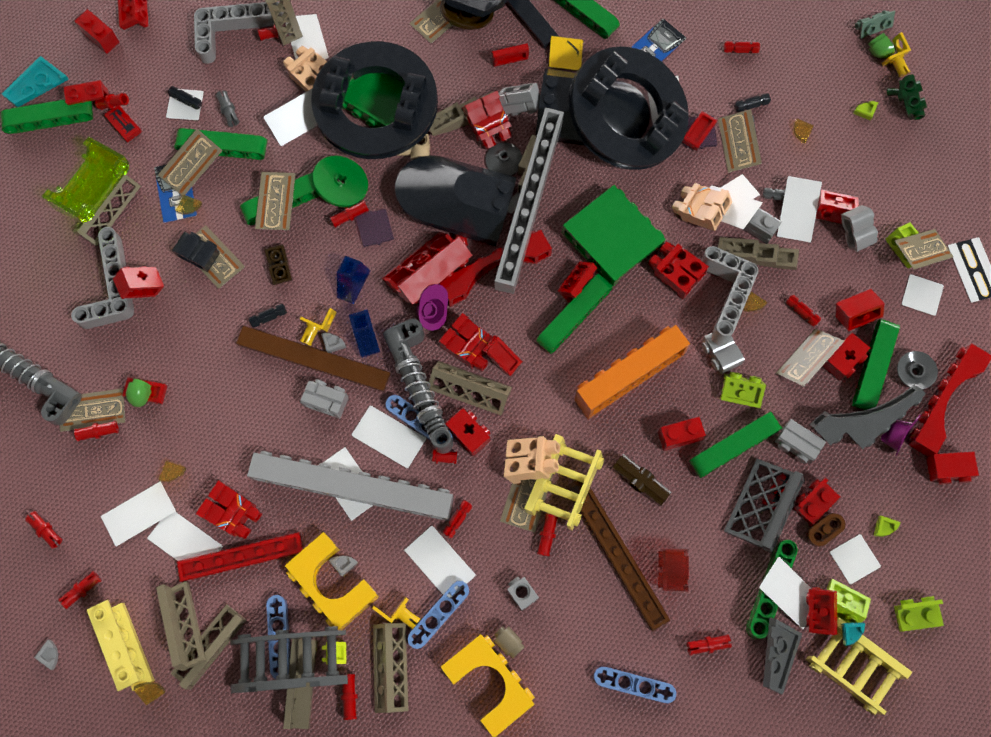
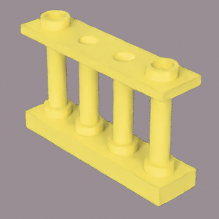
[524,434,604,531]
[87,600,155,691]
[805,617,912,715]

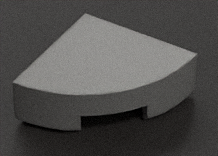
[321,333,346,353]
[329,556,358,577]
[34,640,58,670]

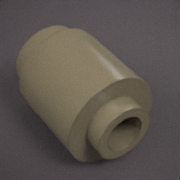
[494,626,525,659]

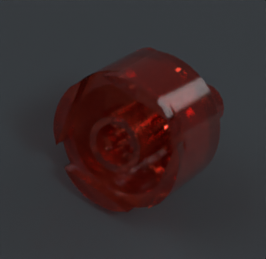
[658,548,689,592]

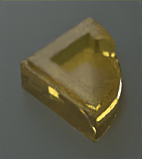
[794,118,814,143]
[175,195,202,215]
[743,292,768,312]
[158,461,187,482]
[134,682,165,705]

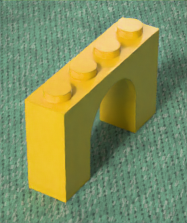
[285,532,379,630]
[441,634,535,737]

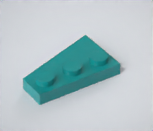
[2,56,69,107]

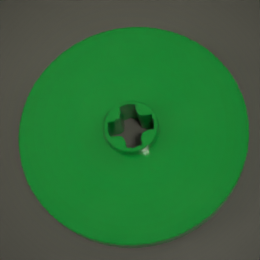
[312,156,368,207]

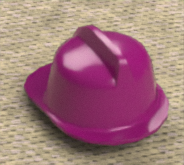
[416,284,448,331]
[881,414,921,456]

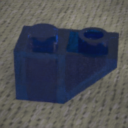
[336,256,371,304]
[349,309,380,358]

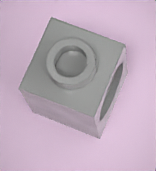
[507,577,539,611]

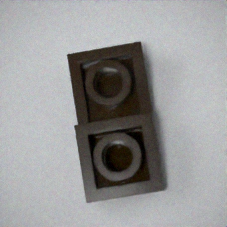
[265,244,293,285]

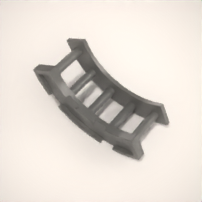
[230,626,348,693]

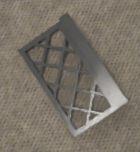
[724,459,805,554]

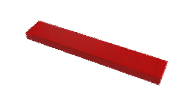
[177,532,303,582]

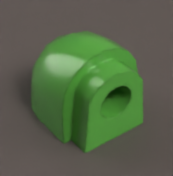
[868,33,895,58]
[126,379,151,407]

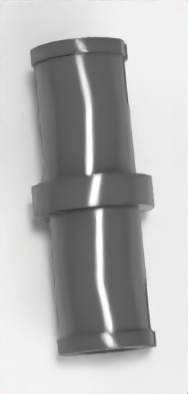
[216,90,240,127]

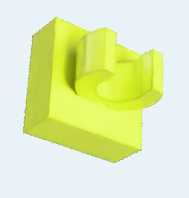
[322,642,346,664]

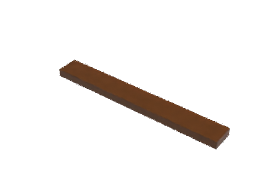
[236,326,391,392]
[566,480,671,631]

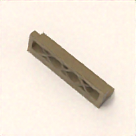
[265,0,303,46]
[73,172,141,246]
[428,361,512,416]
[156,581,206,671]
[170,605,247,690]
[373,623,408,713]
[283,639,318,729]

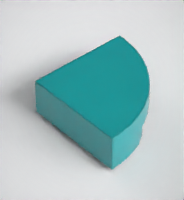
[841,623,865,646]

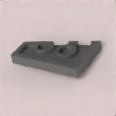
[763,618,803,695]

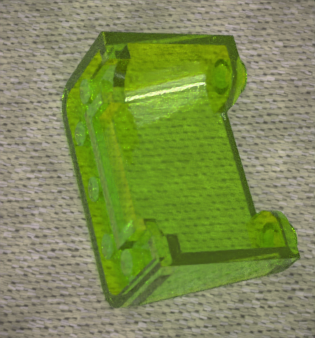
[42,136,129,222]

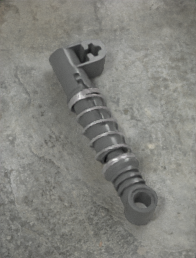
[383,319,453,454]
[0,342,82,425]

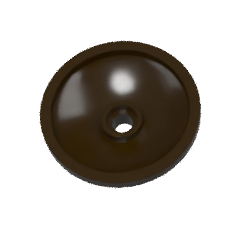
[440,0,494,30]

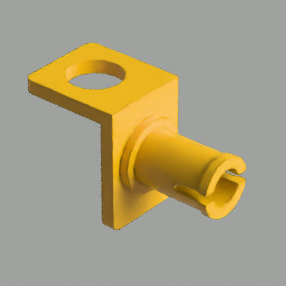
[881,32,911,78]
[300,308,336,346]
[372,597,420,629]

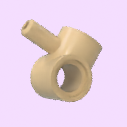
[397,134,430,161]

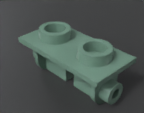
[855,10,895,38]

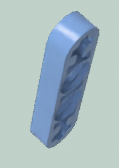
[386,395,453,444]
[408,581,469,649]
[266,595,290,679]
[593,667,676,703]

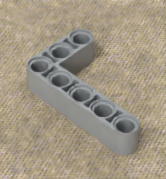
[194,2,285,64]
[71,227,134,329]
[701,246,759,346]

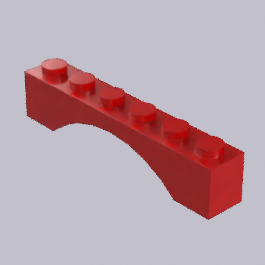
[439,230,552,307]
[908,343,991,457]

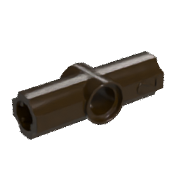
[612,454,672,507]

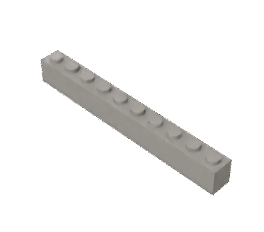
[495,108,564,294]
[247,451,454,521]

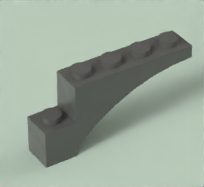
[810,385,926,449]

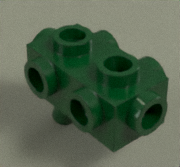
[887,74,928,120]

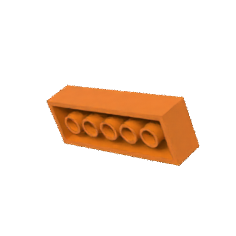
[574,325,690,419]

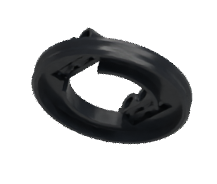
[311,41,438,159]
[569,46,689,170]

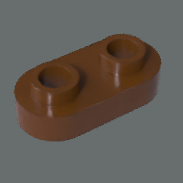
[807,513,846,547]

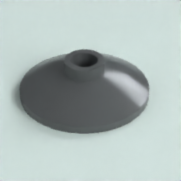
[486,143,522,176]
[897,351,938,390]

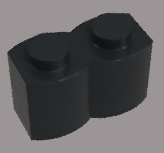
[172,232,220,272]

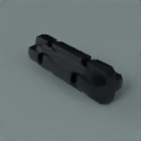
[168,86,202,110]
[734,93,771,112]
[249,303,287,328]

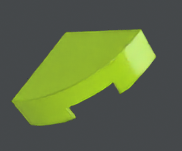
[853,101,879,120]
[873,515,901,537]

